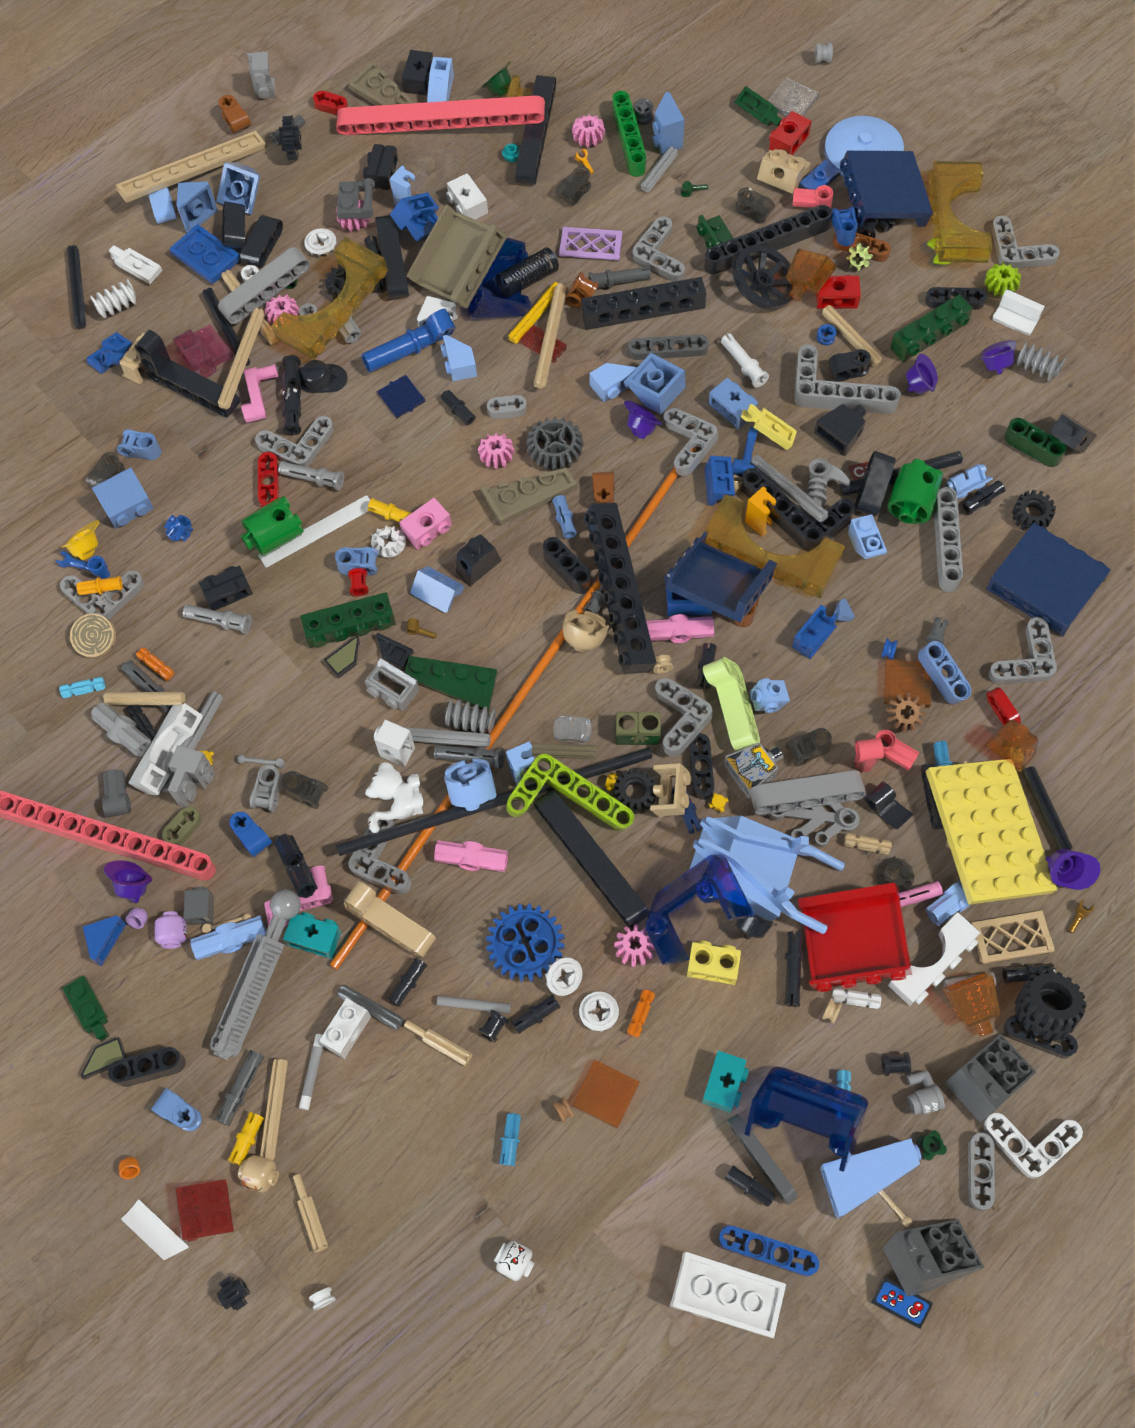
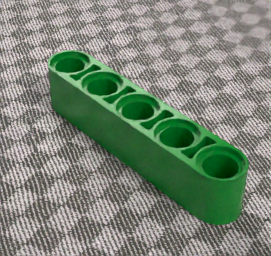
[612,91,646,177]

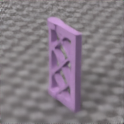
[559,227,622,261]

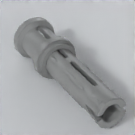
[278,461,344,491]
[183,604,252,634]

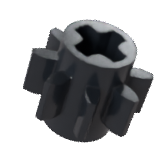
[217,1276,250,1311]

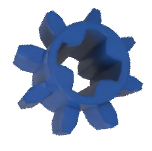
[164,515,193,541]

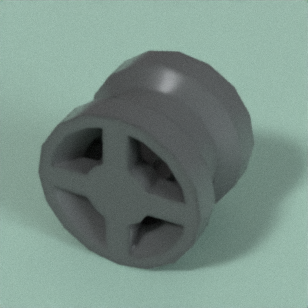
[634,98,653,124]

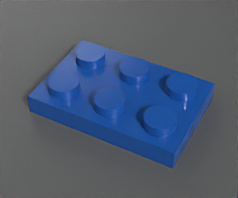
[169,224,241,284]

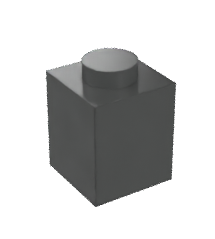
[184,887,214,925]

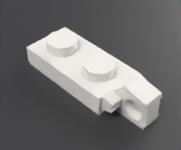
[109,245,162,284]

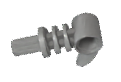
[807,458,850,521]

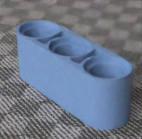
[918,641,971,705]

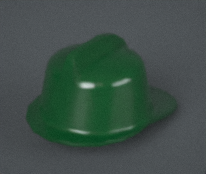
[482,61,512,96]

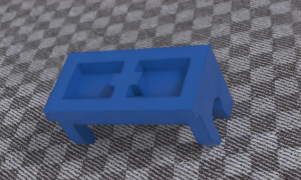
[704,456,735,506]
[792,605,837,660]

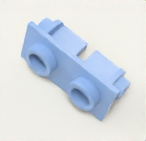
[945,464,993,499]

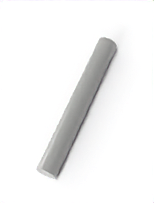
[437,995,511,1014]

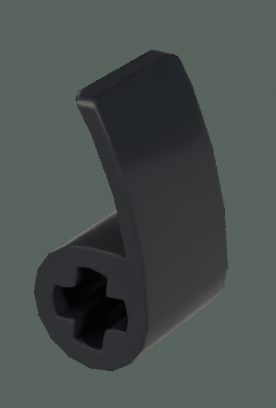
[864,781,913,830]

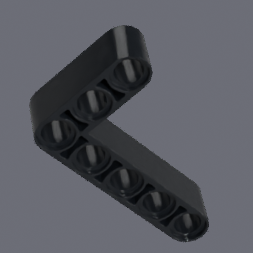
[135,330,241,418]
[742,468,855,552]

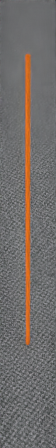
[329,446,698,970]

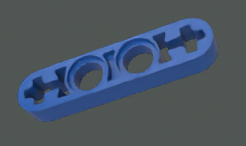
[719,1226,819,1277]

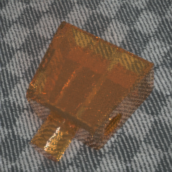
[786,248,837,300]
[985,719,1038,772]
[942,972,1000,1036]

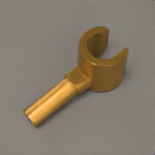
[407,618,437,639]
[1068,899,1094,933]

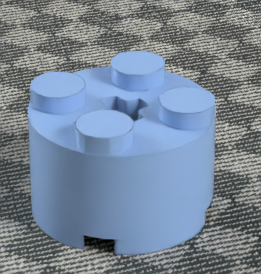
[444,759,497,811]

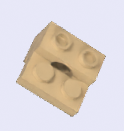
[757,149,811,194]

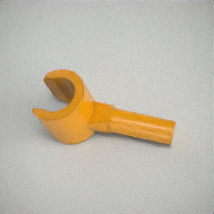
[575,149,594,175]

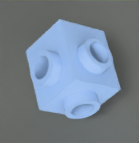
[750,678,790,713]

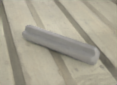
[641,146,678,193]

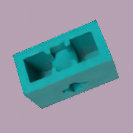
[283,912,342,959]
[702,1051,749,1113]

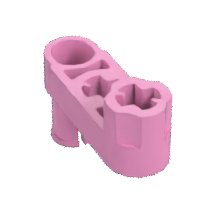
[241,364,278,423]
[264,866,333,927]

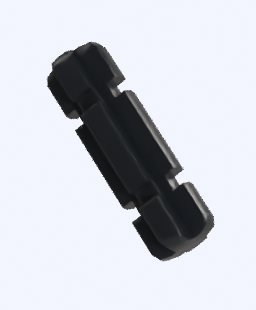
[127,705,157,743]

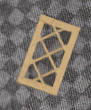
[971,911,1055,964]

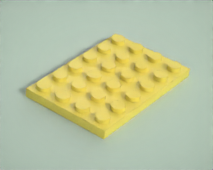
[926,759,1057,905]

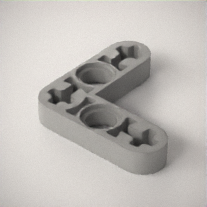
[633,216,685,282]
[991,216,1060,268]
[664,408,718,476]
[255,416,334,467]
[60,570,144,620]
[988,617,1057,684]
[655,678,712,756]
[348,820,412,894]

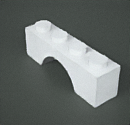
[128,703,203,795]
[888,912,980,1006]

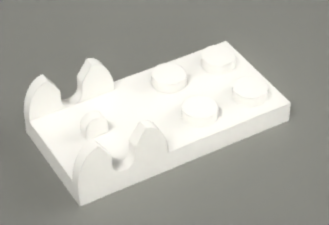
[670,1252,786,1338]

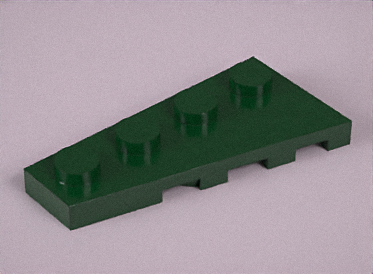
[405,656,498,713]

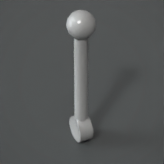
[237,754,285,769]

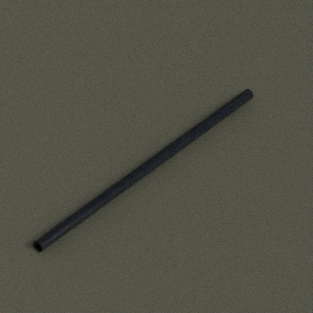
[336,748,652,856]

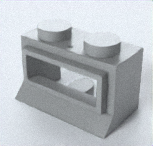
[246,52,275,99]
[365,658,419,712]

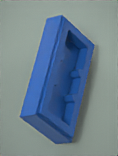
[799,160,840,190]

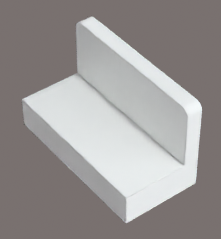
[992,289,1045,336]

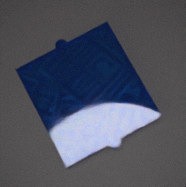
[377,375,426,418]

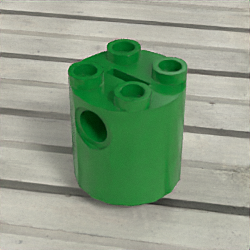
[888,459,943,524]
[240,496,304,557]

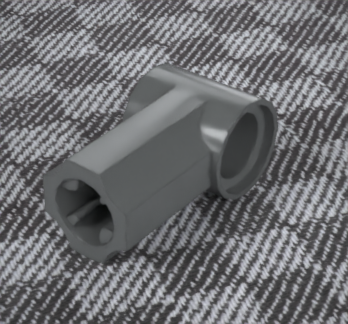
[102,769,131,818]

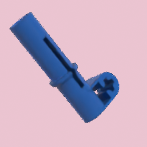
[361,308,456,373]

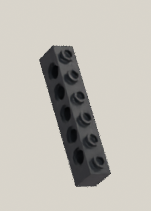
[581,277,706,330]

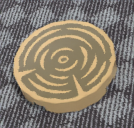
[70,614,116,658]

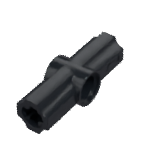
[274,834,318,898]

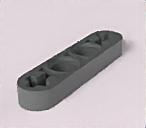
[628,334,709,360]
[727,1114,798,1205]

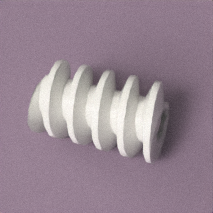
[90,279,137,318]

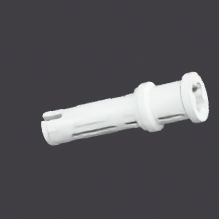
[721,334,769,388]

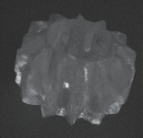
[553,716,592,743]

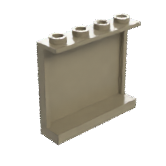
[406,204,507,309]

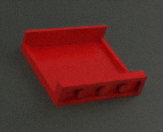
[798,882,912,992]

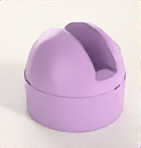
[126,908,148,929]

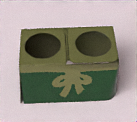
[615,712,662,745]

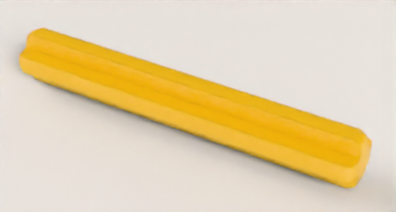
[508,282,558,344]

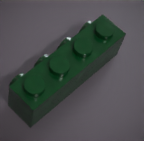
[890,294,973,362]
[300,592,396,648]

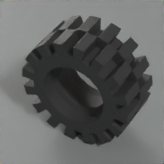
[1012,490,1056,531]
[614,768,656,814]

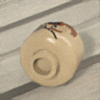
[238,1155,279,1193]

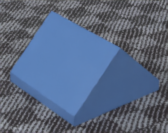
[177,182,218,233]

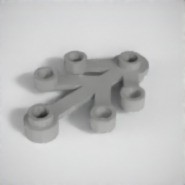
[768,803,860,848]

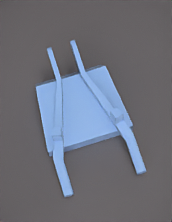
[685,816,845,934]

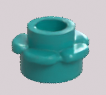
[502,144,520,163]

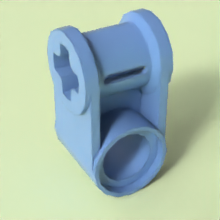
[117,429,162,460]
[335,547,378,576]
[151,1088,202,1131]

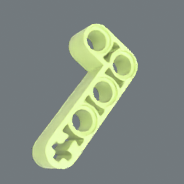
[703,657,760,752]

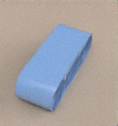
[148,187,177,224]

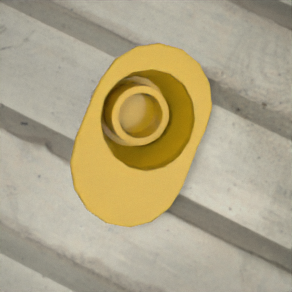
[61,520,100,560]

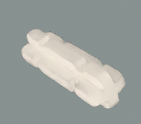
[832,988,881,1009]

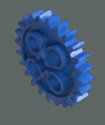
[486,903,565,983]

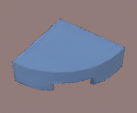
[834,599,855,622]

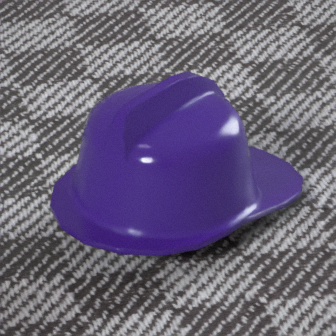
[980,340,1016,375]
[906,354,938,394]
[624,401,662,439]
[1046,849,1101,890]
[104,860,152,903]

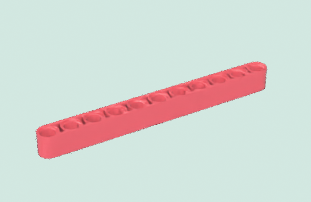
[336,96,545,135]
[0,791,216,880]

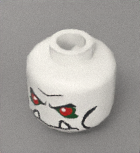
[494,1240,535,1281]

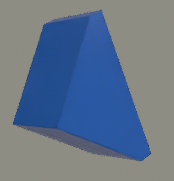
[83,916,126,967]

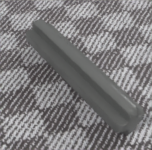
[337,984,404,1030]

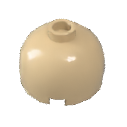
[563,610,609,652]

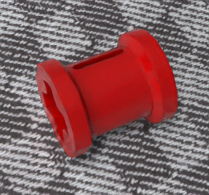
[348,568,369,597]

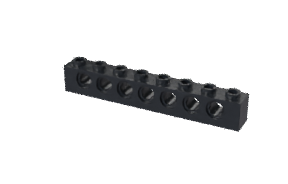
[584,503,657,674]

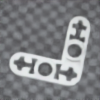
[983,1113,1083,1179]

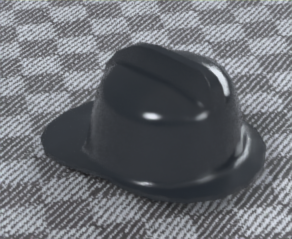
[300,360,348,393]
[735,907,777,940]

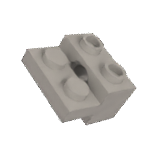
[168,745,214,808]

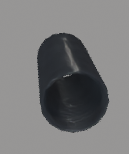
[496,247,559,298]

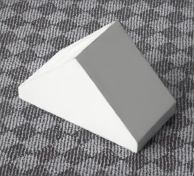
[417,296,458,327]

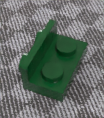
[696,215,734,249]

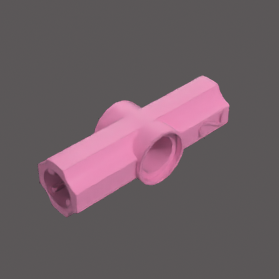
[646,614,714,643]
[434,840,508,872]

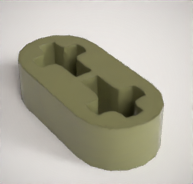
[162,807,202,846]

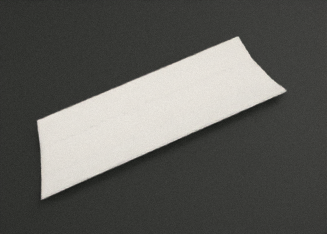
[121,1199,189,1260]

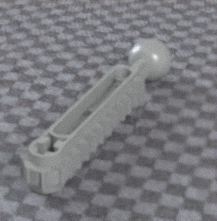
[210,889,301,1060]

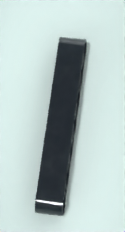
[515,75,556,185]
[704,205,832,275]
[533,789,650,929]

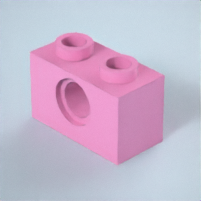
[400,498,452,550]

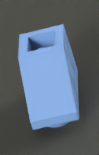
[440,335,477,381]
[589,363,636,402]
[848,514,887,559]

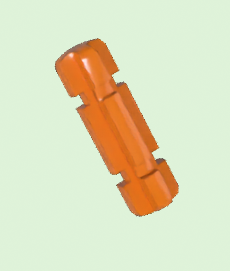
[136,647,175,681]
[627,989,655,1038]

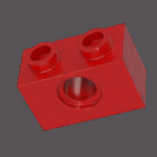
[769,111,812,155]
[816,275,861,309]

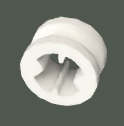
[241,265,259,282]
[309,1287,336,1311]

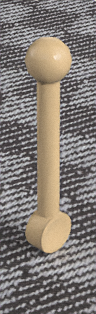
[202,913,252,934]
[878,1190,912,1227]

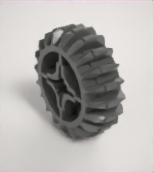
[526,416,584,470]

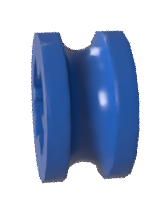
[817,324,836,346]
[881,638,898,660]

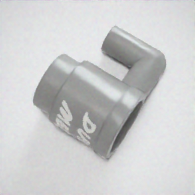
[907,1071,945,1115]

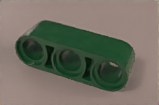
[1004,418,1066,467]

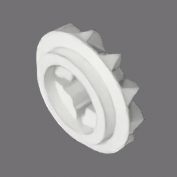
[304,228,337,257]
[371,525,406,558]
[545,956,582,996]
[579,992,619,1032]

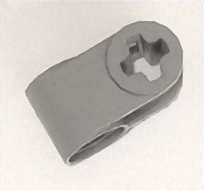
[250,765,283,812]

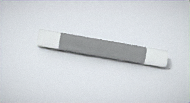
[299,1034,323,1110]

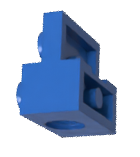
[390,192,439,241]

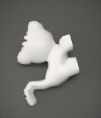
[365,762,423,833]

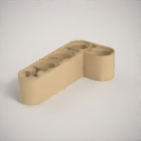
[344,881,436,959]

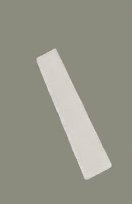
[258,495,370,567]

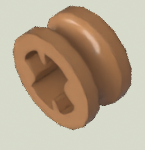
[553,1097,574,1123]

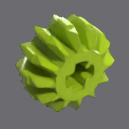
[985,262,1021,297]

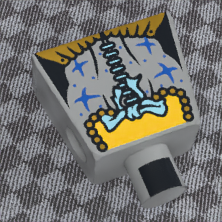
[724,743,784,800]

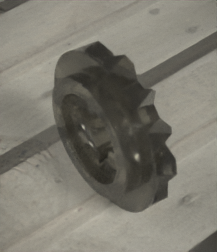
[876,856,915,893]

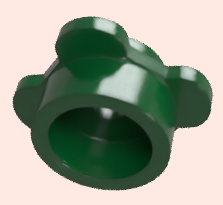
[916,1130,947,1161]

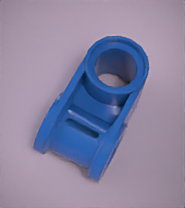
[831,206,857,246]
[229,812,273,857]

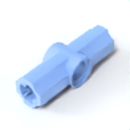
[925,880,970,926]
[190,916,266,961]

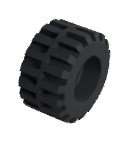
[1015,970,1087,1040]

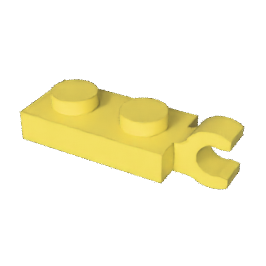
[741,404,797,450]

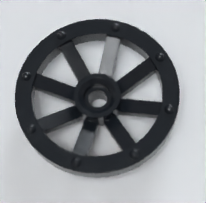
[732,245,798,310]

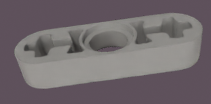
[968,1133,995,1211]

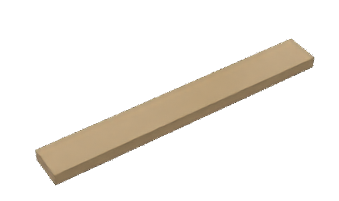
[116,131,266,203]

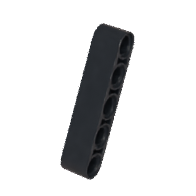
[375,215,409,299]

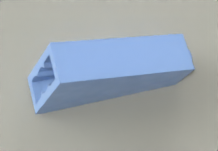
[820,1139,921,1219]

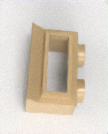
[120,333,145,384]
[650,763,691,818]

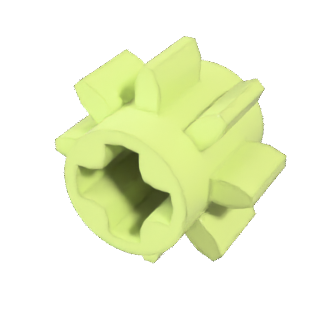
[846,243,873,271]

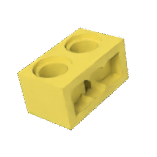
[687,941,741,985]

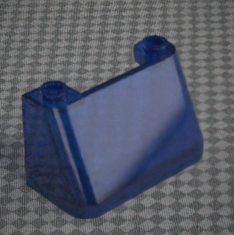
[468,238,531,319]

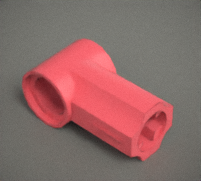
[792,185,833,208]
[875,730,920,771]
[854,738,884,772]

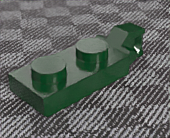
[734,86,782,127]
[62,975,110,1042]

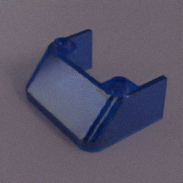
[646,854,755,965]
[744,1067,868,1172]

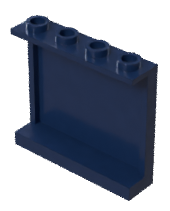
[840,150,933,227]
[986,523,1111,637]
[666,531,778,623]

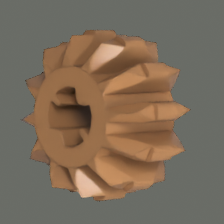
[886,693,926,732]

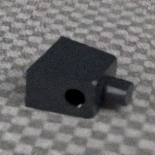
[814,404,866,456]
[1049,412,1097,453]
[456,534,501,587]

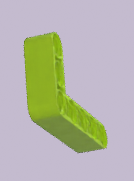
[506,754,634,831]

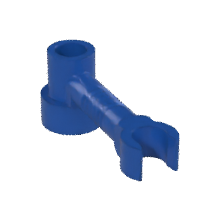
[732,426,758,476]
[55,551,110,579]

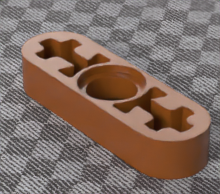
[833,233,891,262]

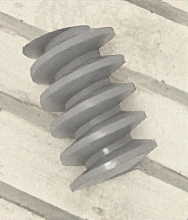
[1017,341,1066,381]
[445,699,496,734]

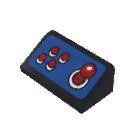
[871,1277,933,1329]

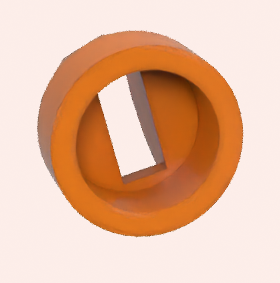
[118,1156,140,1179]

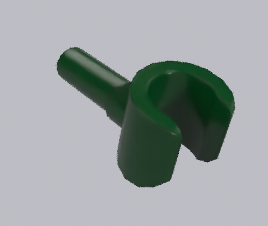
[681,181,708,197]

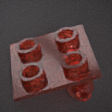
[175,1180,234,1242]

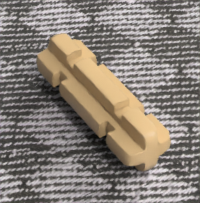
[844,833,892,855]

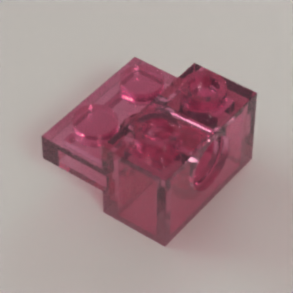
[173,324,233,377]

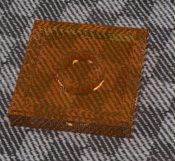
[883,659,932,708]
[572,1060,640,1129]

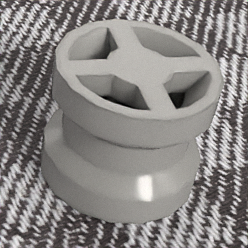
[815,42,833,63]

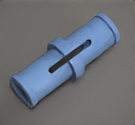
[552,495,577,539]

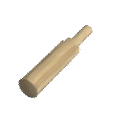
[404,1020,473,1066]
[293,1174,329,1253]

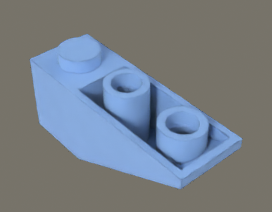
[427,57,454,102]

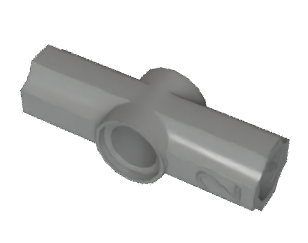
[91,702,151,757]

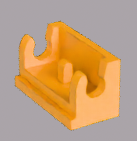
[745,486,776,537]

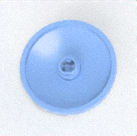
[824,116,904,177]

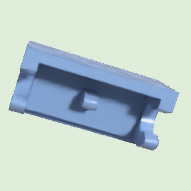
[390,166,415,207]
[506,741,535,786]

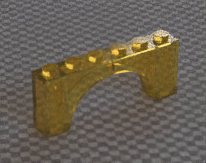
[928,161,992,263]
[271,237,388,360]
[703,494,845,598]

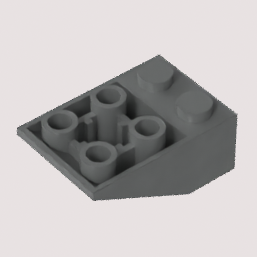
[945,1034,1036,1123]
[883,1219,984,1297]

